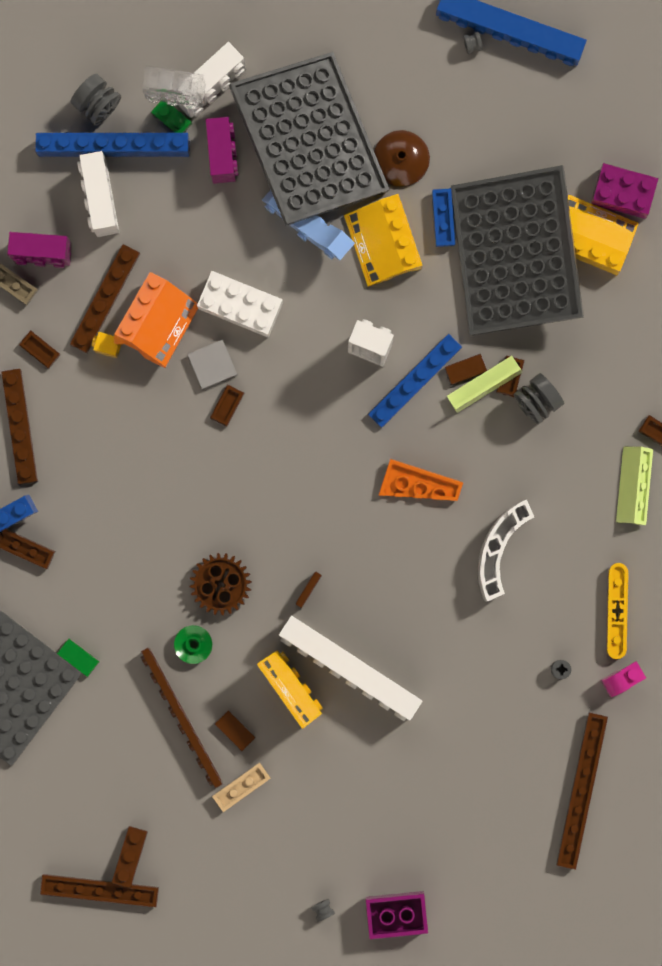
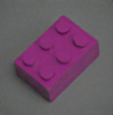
[206,117,239,184]
[591,163,659,219]
[7,232,72,268]
[365,891,428,939]

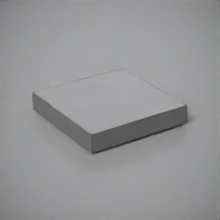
[188,339,237,390]

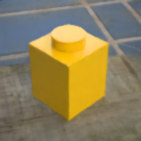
[92,332,122,358]

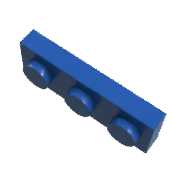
[432,188,455,247]

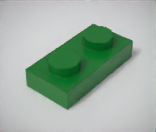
[151,98,192,133]

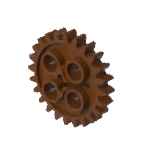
[189,553,252,615]

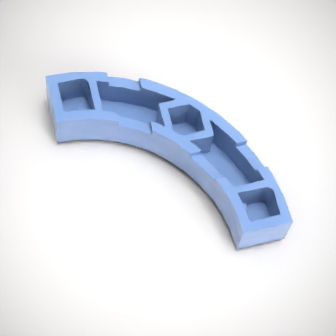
[262,190,355,260]

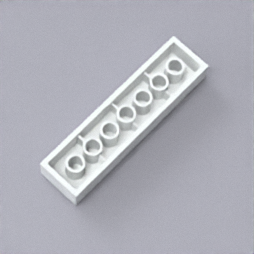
[279,615,423,721]

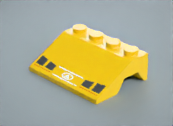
[344,194,422,287]
[568,194,639,275]
[257,650,323,729]

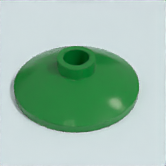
[174,625,213,664]

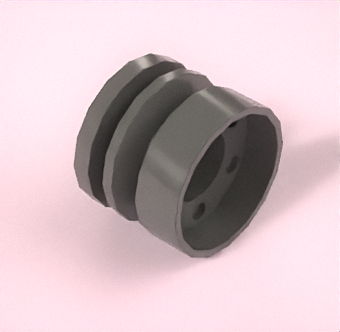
[70,74,121,125]
[514,373,565,425]

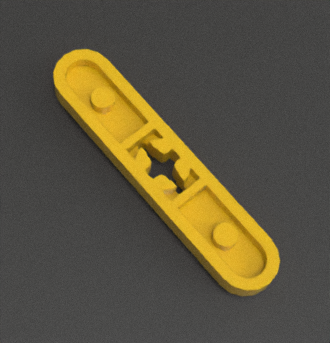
[606,563,628,659]

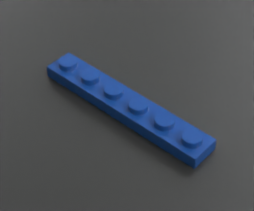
[368,334,462,428]

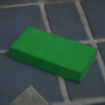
[57,638,100,677]

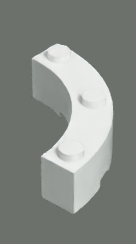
[478,500,534,602]

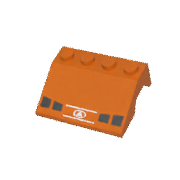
[114,272,198,368]

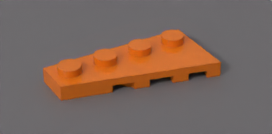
[379,459,463,501]

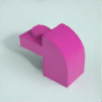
[600,661,646,697]

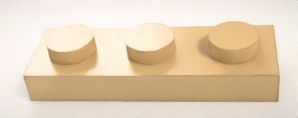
[212,762,271,812]

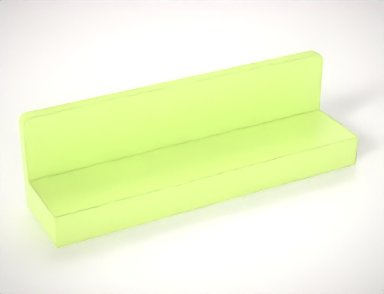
[447,356,522,413]
[616,447,653,525]

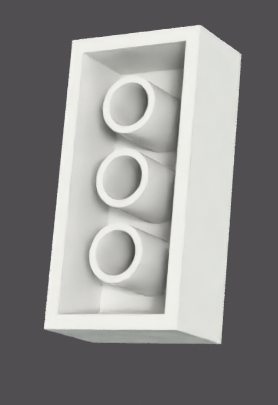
[172,41,246,119]
[77,151,120,237]
[197,271,283,338]
[348,319,394,367]

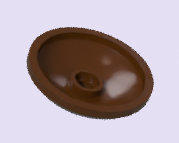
[374,130,430,187]

